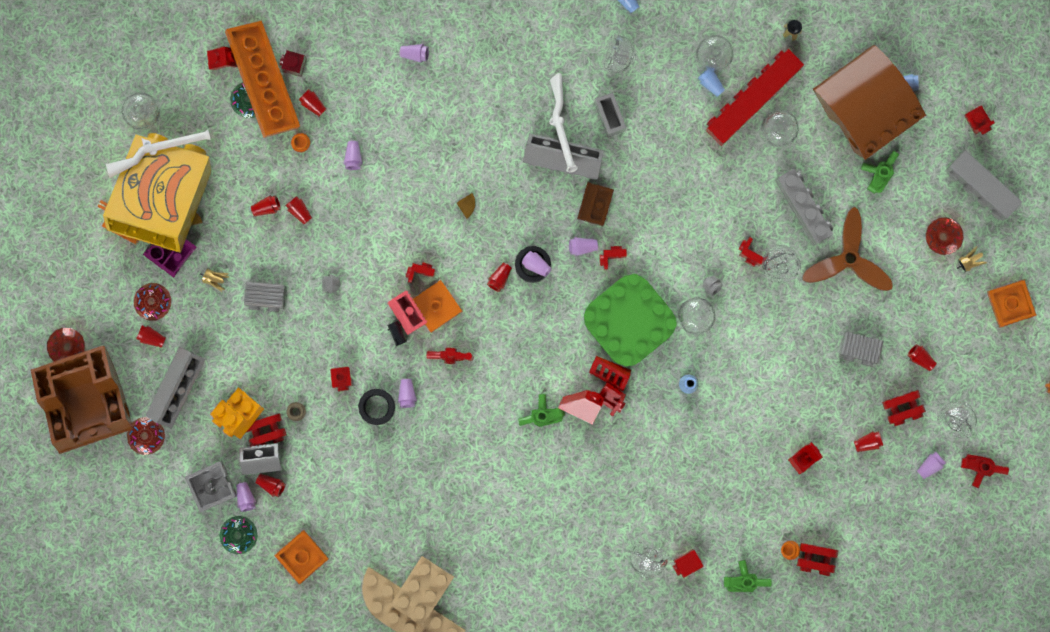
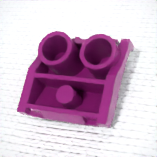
[143,239,197,278]

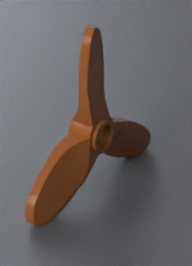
[802,207,893,291]

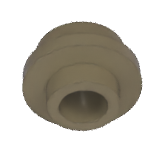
[286,402,306,421]

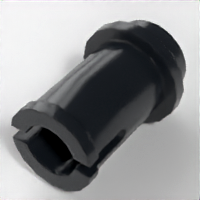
[387,321,407,346]

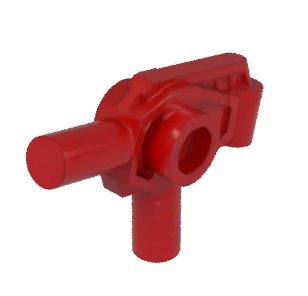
[426,347,474,364]
[961,454,1009,489]

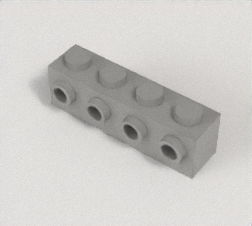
[523,133,604,179]
[946,150,1022,221]
[775,169,833,246]
[146,347,206,429]

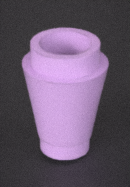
[400,44,429,63]
[343,141,363,170]
[569,237,598,256]
[522,251,552,277]
[398,379,417,408]
[917,452,946,479]
[236,482,257,512]

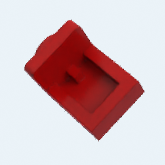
[207,46,238,70]
[738,237,764,267]
[599,246,627,270]
[406,262,436,284]
[330,366,353,392]
[599,383,626,416]
[788,442,823,475]

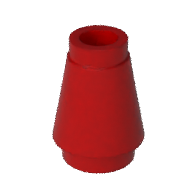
[299,89,326,117]
[251,195,281,216]
[285,196,313,225]
[487,262,512,292]
[136,325,166,348]
[907,344,937,371]
[854,431,884,453]
[255,473,286,497]

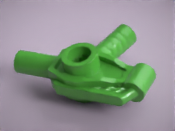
[861,151,899,194]
[518,394,566,427]
[724,560,772,592]

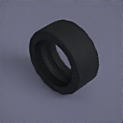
[515,246,551,283]
[358,389,395,425]

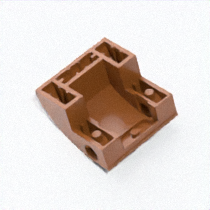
[813,45,926,160]
[30,345,133,454]

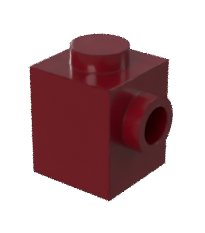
[279,50,307,77]

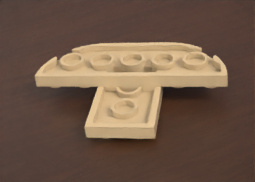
[362,556,466,632]

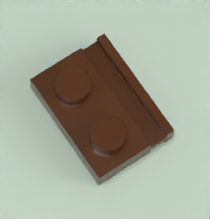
[577,182,614,227]

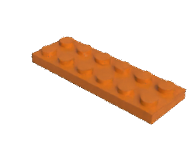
[225,20,300,138]

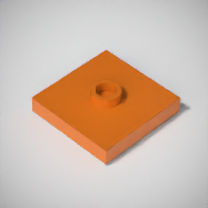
[412,280,463,333]
[987,280,1037,328]
[274,530,329,585]

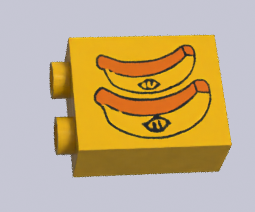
[103,133,211,253]

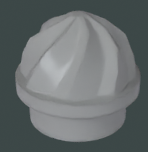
[322,274,341,294]
[703,276,723,296]

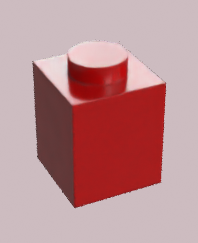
[672,549,704,578]

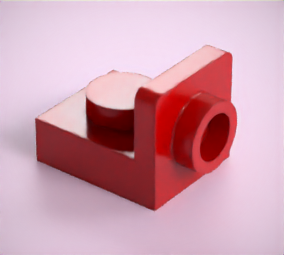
[964,105,995,135]

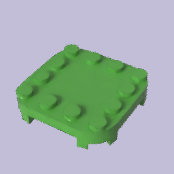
[584,274,677,367]

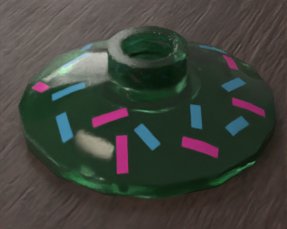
[230,82,256,118]
[219,516,258,555]

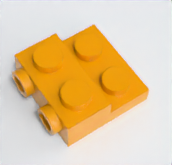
[210,387,264,439]

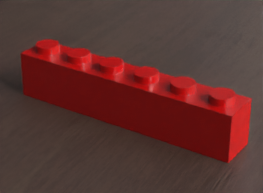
[705,49,804,147]

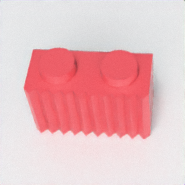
[388,291,427,335]

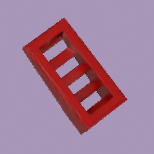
[589,356,631,391]

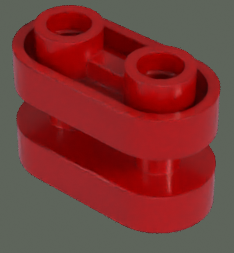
[882,390,926,426]
[246,413,287,447]
[796,543,839,576]

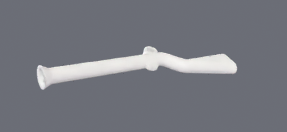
[549,73,578,173]
[106,129,211,179]

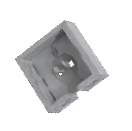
[185,461,237,512]

